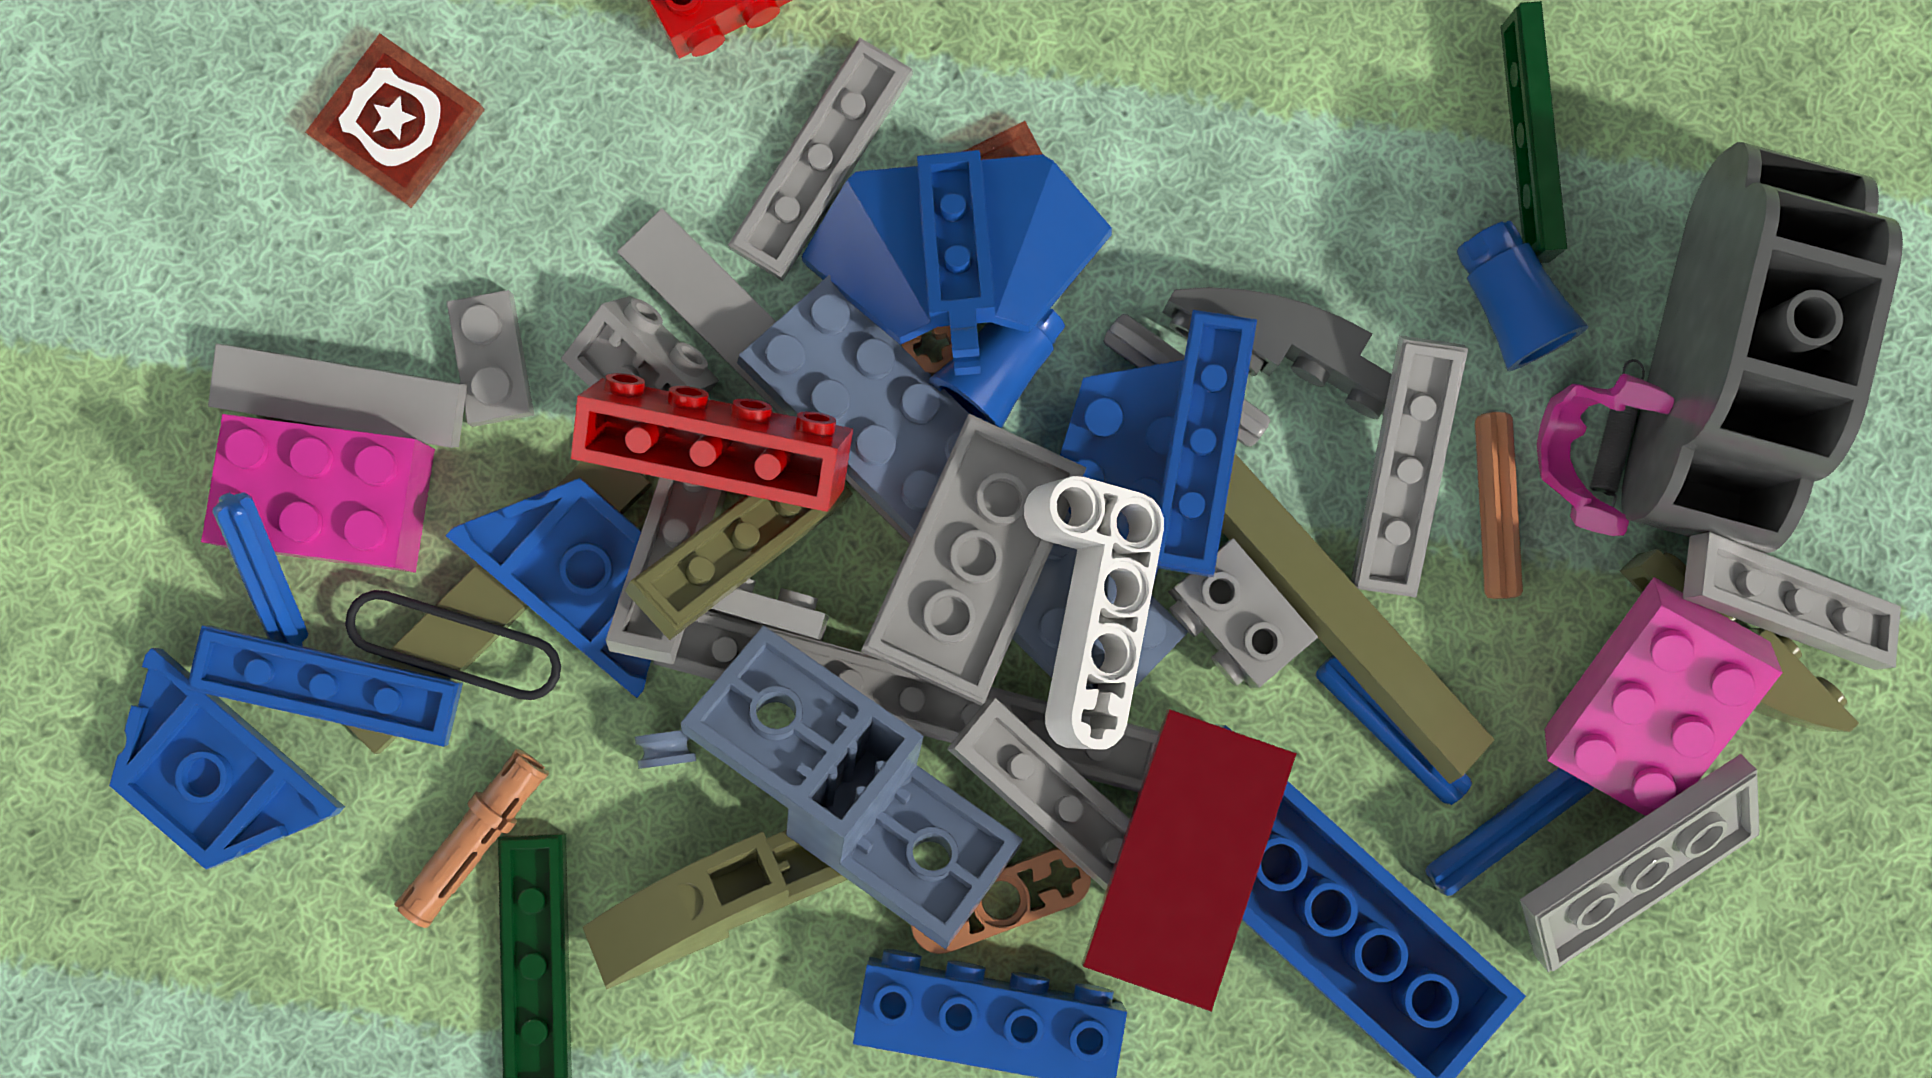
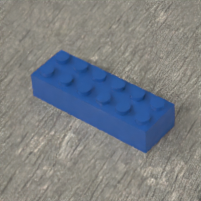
[1215,724,1526,1078]

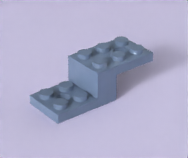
[681,625,1023,950]

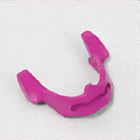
[1537,374,1674,536]

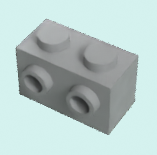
[1168,538,1318,688]

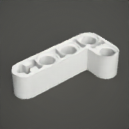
[1024,476,1164,749]

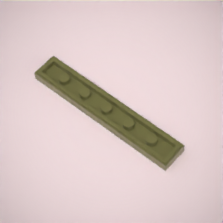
[1222,454,1495,784]
[346,461,652,754]

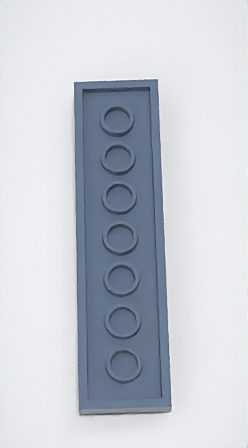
[737,275,1188,690]

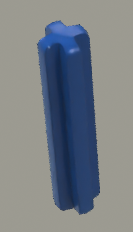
[212,492,309,646]
[1316,655,1472,805]
[1425,768,1594,896]

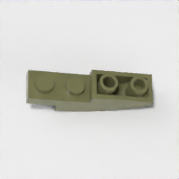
[1620,549,1859,732]
[583,830,848,990]

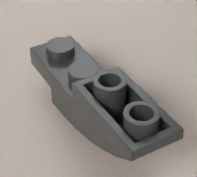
[1162,287,1391,419]

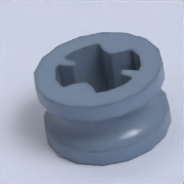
[635,730,696,769]

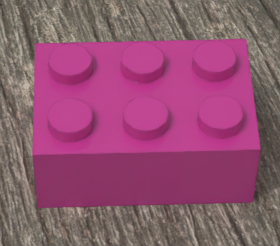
[201,414,435,573]
[1544,577,1783,816]

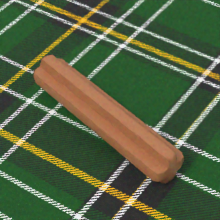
[1475,412,1523,599]

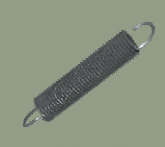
[1589,359,1645,507]

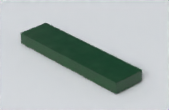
[1500,1,1568,263]
[498,833,572,1078]

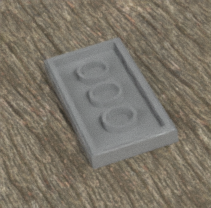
[861,414,1086,706]
[1520,754,1760,972]

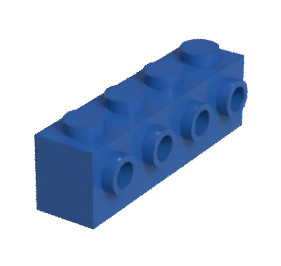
[853,949,1127,1078]

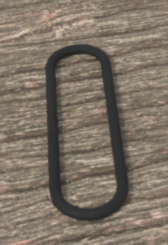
[345,590,561,700]

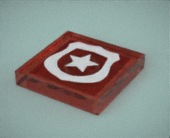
[305,33,485,208]

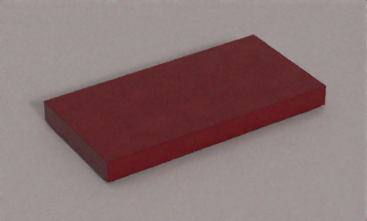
[1081,709,1297,1012]

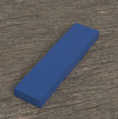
[1157,310,1257,578]
[186,625,463,747]

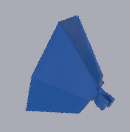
[802,150,1112,376]

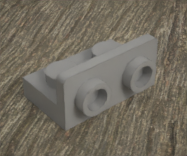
[561,296,719,392]

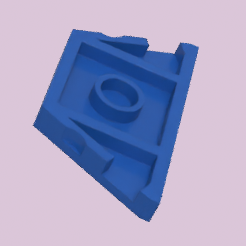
[1060,360,1184,586]
[445,477,651,698]
[109,648,345,870]

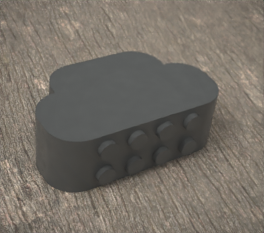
[1621,142,1903,554]

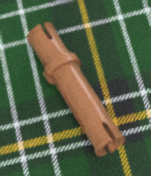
[394,749,549,928]

